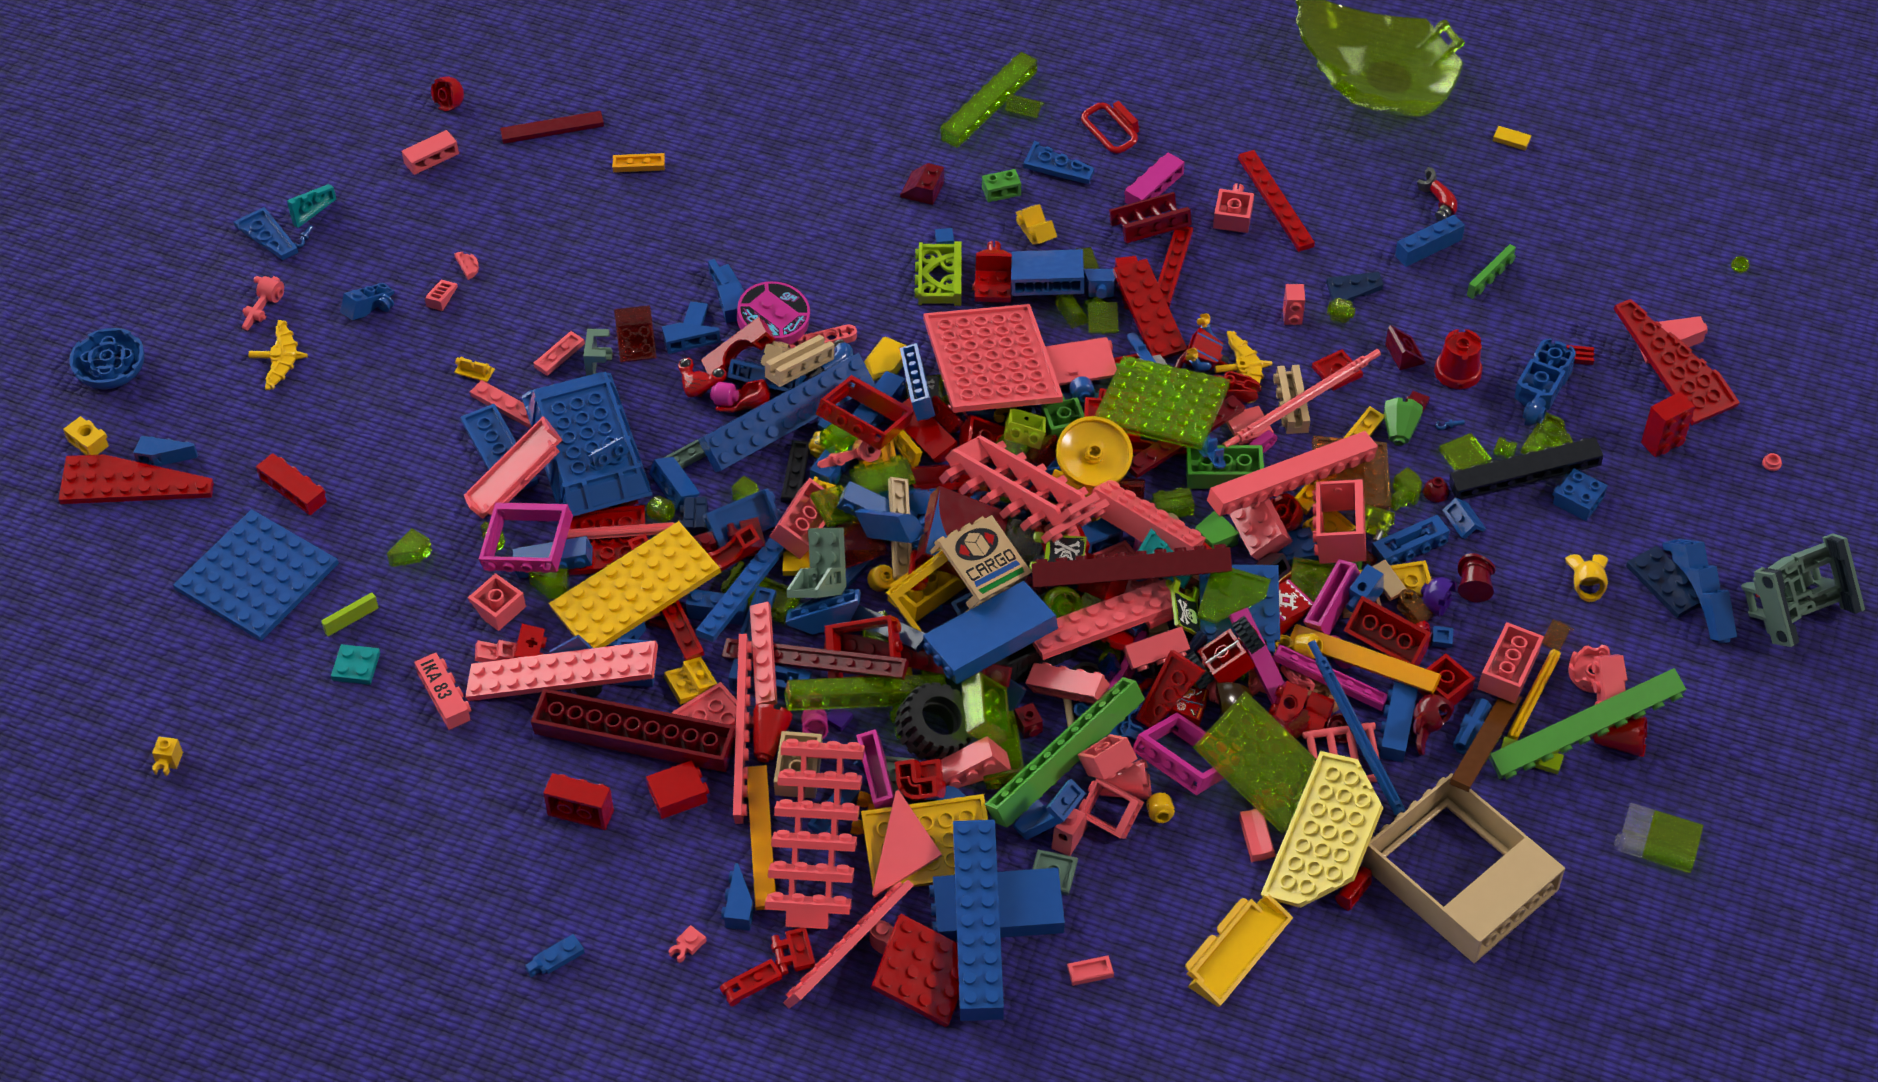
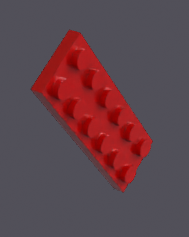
[1113,258,1187,359]

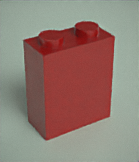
[646,760,709,819]

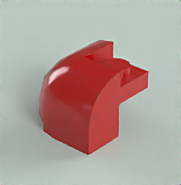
[895,759,946,801]

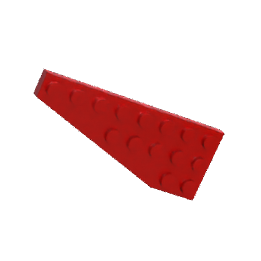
[1613,299,1740,426]
[58,454,214,504]

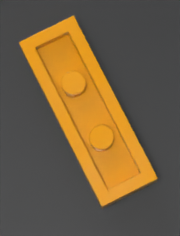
[612,153,665,172]

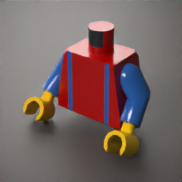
[1183,313,1229,371]

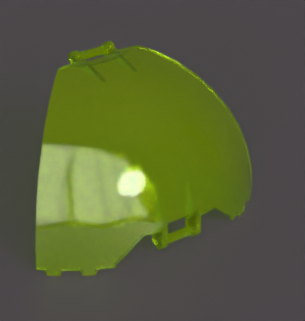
[1295,0,1465,117]

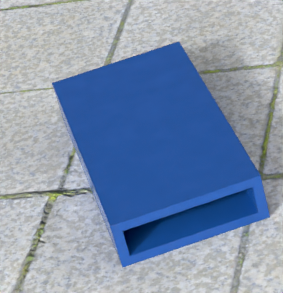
[923,581,1058,684]
[929,868,1065,941]

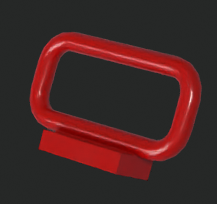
[1081,100,1139,154]

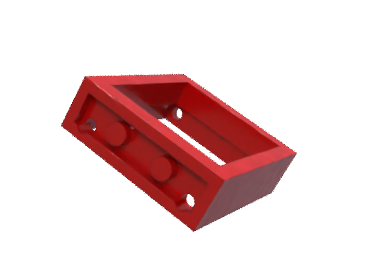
[825,615,903,687]

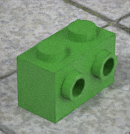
[982,169,1021,202]

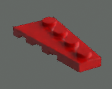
[1136,650,1206,728]

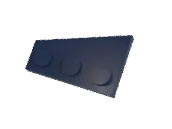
[1326,272,1383,309]

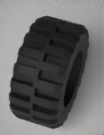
[895,682,976,761]

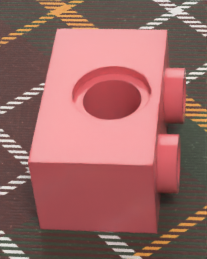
[1283,284,1305,325]

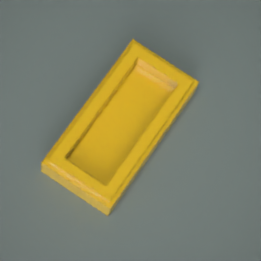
[1493,126,1532,151]

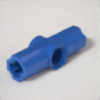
[1453,698,1492,754]

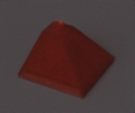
[832,518,888,568]

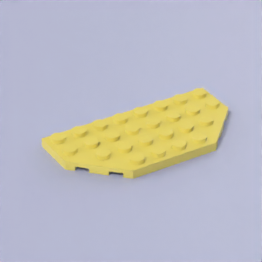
[1261,751,1383,908]

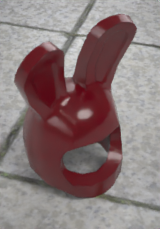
[1413,694,1454,756]

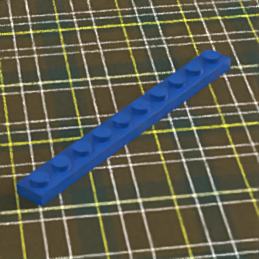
[696,538,787,642]

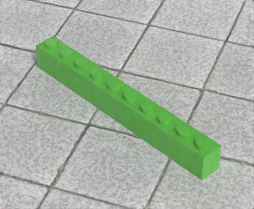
[1489,668,1686,780]
[985,677,1145,827]

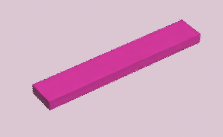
[1228,607,1290,709]
[1273,644,1388,711]

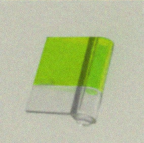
[1614,802,1704,873]

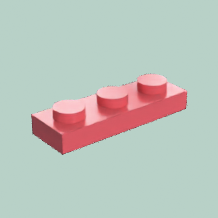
[533,331,585,376]

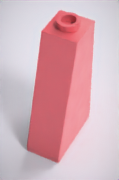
[1640,316,1708,364]

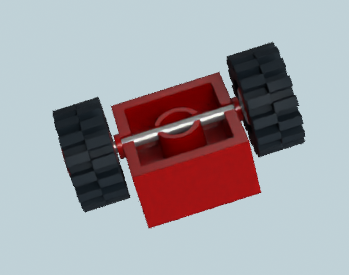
[1185,616,1265,690]

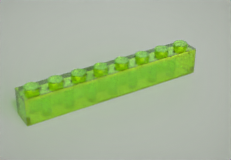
[940,52,1037,148]
[784,674,947,711]

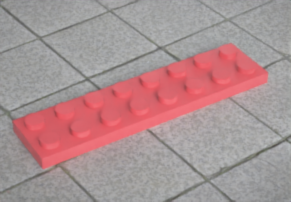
[1032,579,1187,660]
[783,880,914,1009]

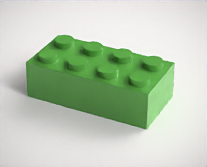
[1185,445,1264,489]

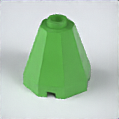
[1383,397,1423,446]

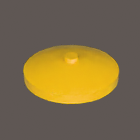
[1056,416,1133,489]

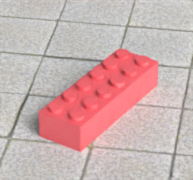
[1091,480,1206,551]

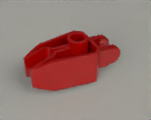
[1208,371,1261,403]

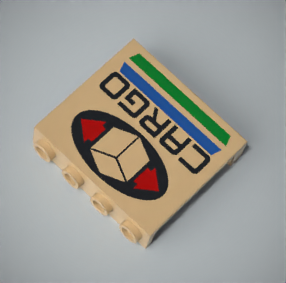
[930,515,1032,609]

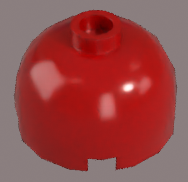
[431,76,464,111]
[1271,493,1304,532]

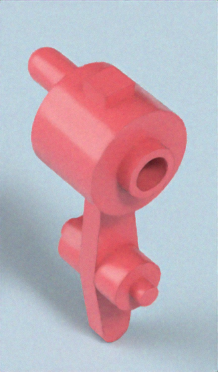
[242,276,284,331]
[817,439,881,468]

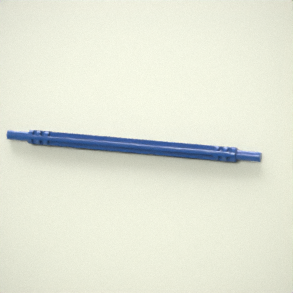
[1308,640,1417,839]

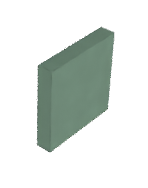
[1032,849,1078,896]

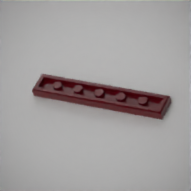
[500,111,604,144]

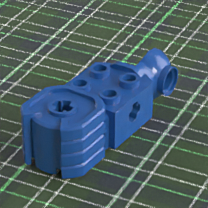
[1514,338,1576,426]

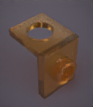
[1542,619,1574,651]

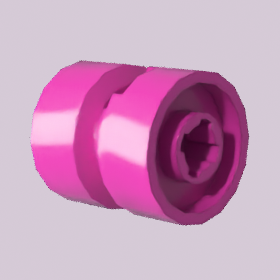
[801,706,828,740]

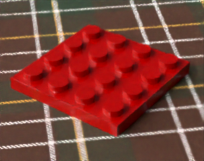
[568,505,645,575]
[871,914,959,1027]

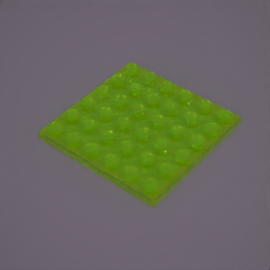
[1094,356,1231,450]

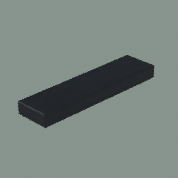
[781,440,810,503]

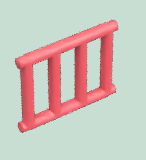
[1302,722,1380,783]

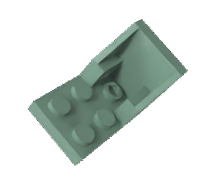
[787,528,846,598]

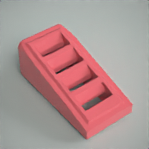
[425,280,458,311]

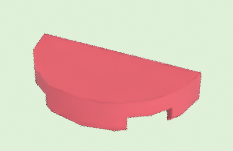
[454,252,479,280]

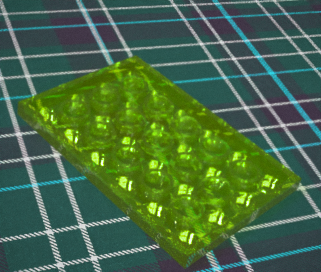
[1193,691,1317,834]

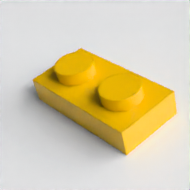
[893,430,922,467]

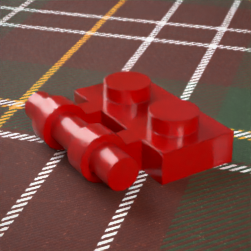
[771,928,815,975]

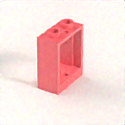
[1078,778,1144,839]

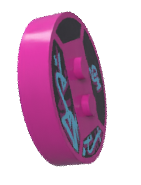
[737,281,810,345]

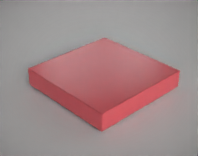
[1226,406,1274,445]

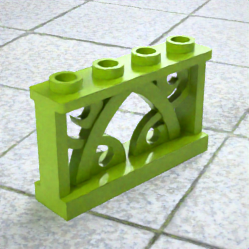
[915,241,962,306]

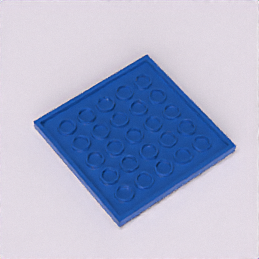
[173,509,339,641]

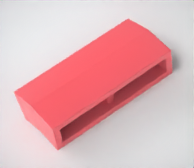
[1239,807,1276,862]

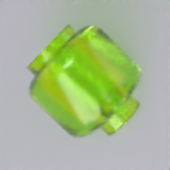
[1327,298,1355,323]
[647,496,675,523]

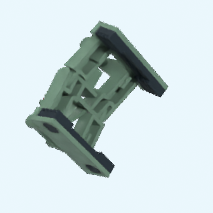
[1741,533,1865,647]

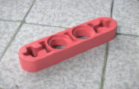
[789,324,857,349]

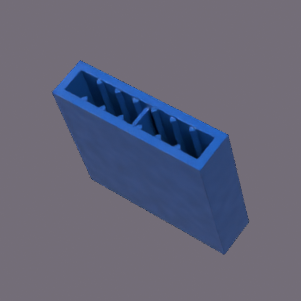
[1011,249,1084,296]

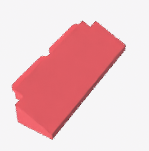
[464,416,562,519]

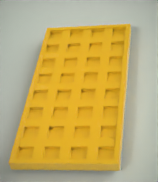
[549,521,721,648]

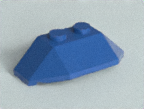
[785,589,861,635]

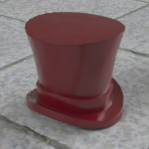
[1458,553,1496,602]

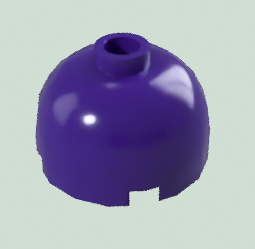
[1420,577,1457,617]

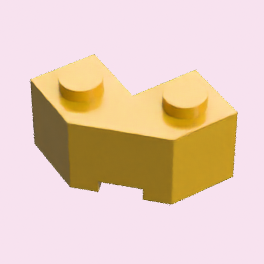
[1016,204,1057,244]

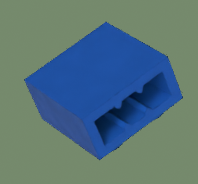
[1553,469,1608,521]

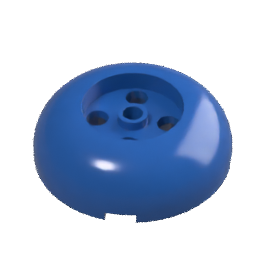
[69,328,145,390]

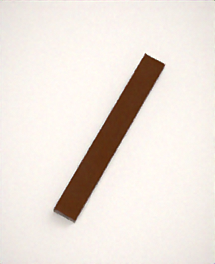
[1449,696,1522,792]

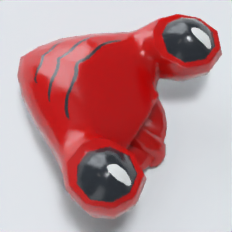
[678,358,727,397]

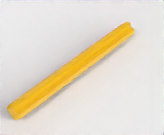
[1507,649,1561,740]

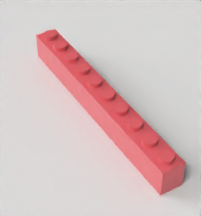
[1207,431,1378,517]

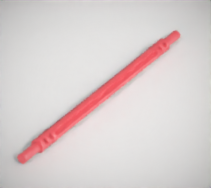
[1222,349,1381,447]

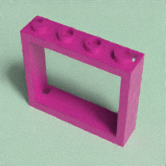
[479,503,573,573]
[1133,713,1241,795]

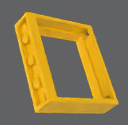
[886,550,989,631]

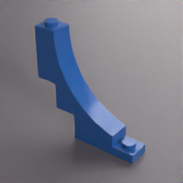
[1662,539,1737,643]

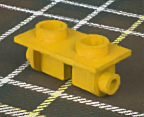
[454,356,495,382]

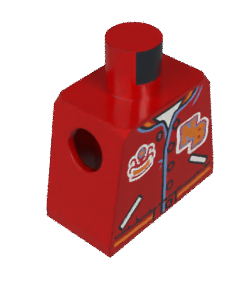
[1169,688,1209,727]

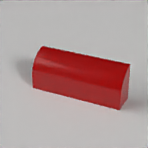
[902,398,958,463]

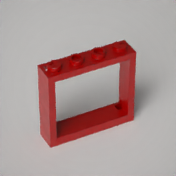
[816,375,914,450]

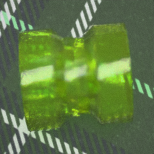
[1493,437,1518,459]

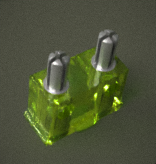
[1365,504,1395,542]

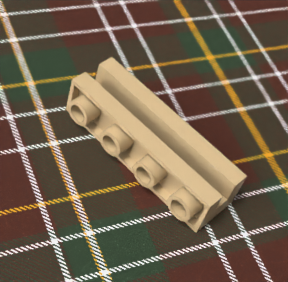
[765,335,835,387]
[1273,365,1310,434]

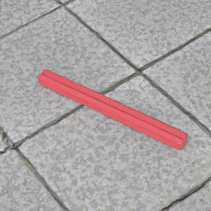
[567,522,675,539]

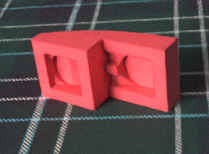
[475,640,517,662]

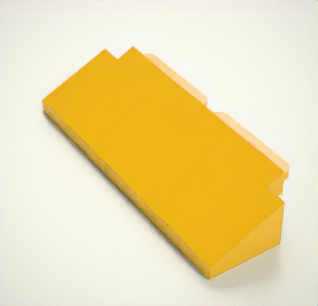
[1185,894,1293,1007]

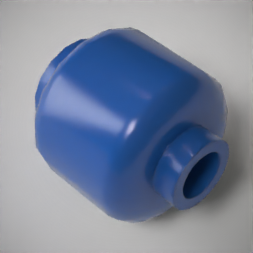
[1069,376,1095,404]

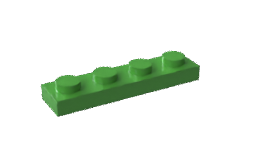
[1467,244,1516,299]

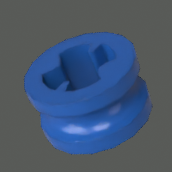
[376,294,394,312]

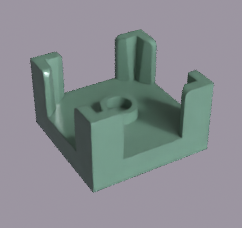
[583,329,613,376]

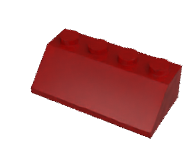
[1343,596,1432,666]

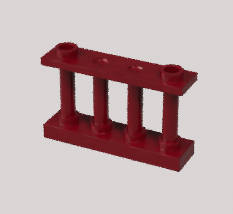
[1109,192,1192,243]

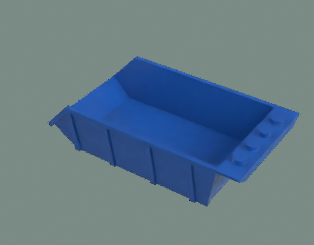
[522,372,652,516]

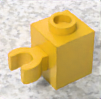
[152,737,183,776]

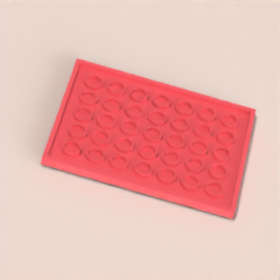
[923,304,1063,413]

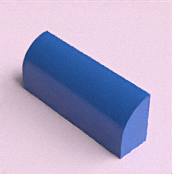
[855,509,925,543]

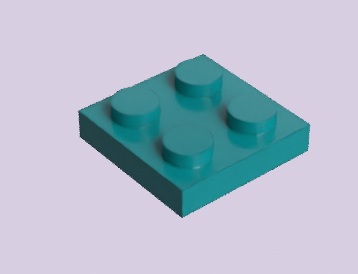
[331,644,380,685]

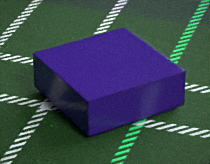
[827,705,853,732]

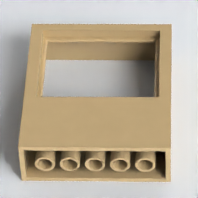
[1362,773,1565,963]

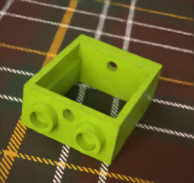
[1004,407,1046,449]

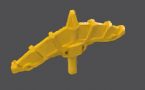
[248,320,308,390]
[1214,331,1272,404]

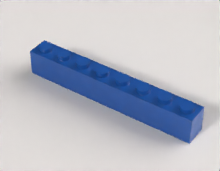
[810,371,907,484]

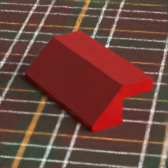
[910,464,988,491]

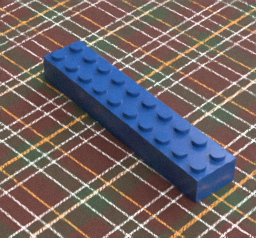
[698,353,875,472]
[953,820,1004,1021]

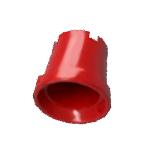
[1434,329,1482,390]

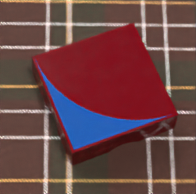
[915,486,1008,580]

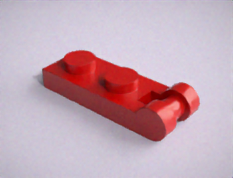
[719,958,782,1006]

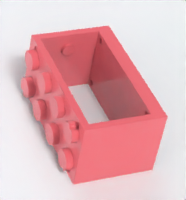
[1313,479,1366,564]

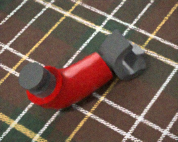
[1417,167,1458,221]

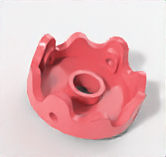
[1568,645,1610,693]

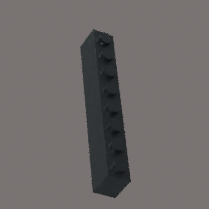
[1449,437,1603,500]

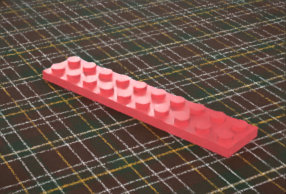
[465,641,658,701]

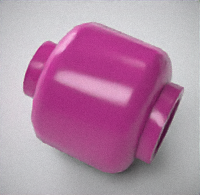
[710,382,739,407]

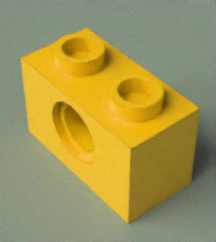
[63,416,109,455]

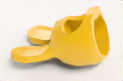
[1565,554,1608,602]

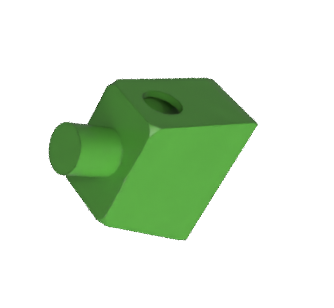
[1195,511,1239,549]

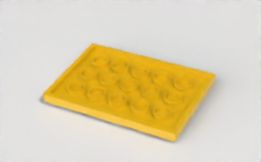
[861,794,988,891]

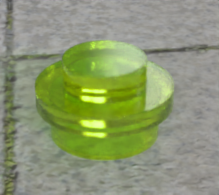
[1731,256,1749,273]

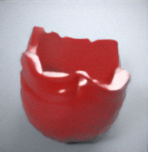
[716,379,770,413]

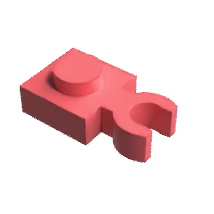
[669,925,707,963]

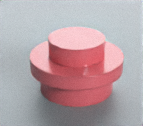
[1762,453,1782,471]

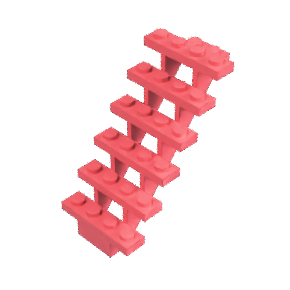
[939,435,1110,544]
[765,739,865,929]

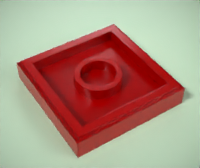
[1312,349,1363,391]

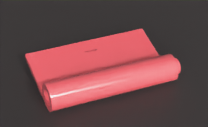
[1045,337,1119,386]

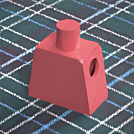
[1052,808,1087,856]

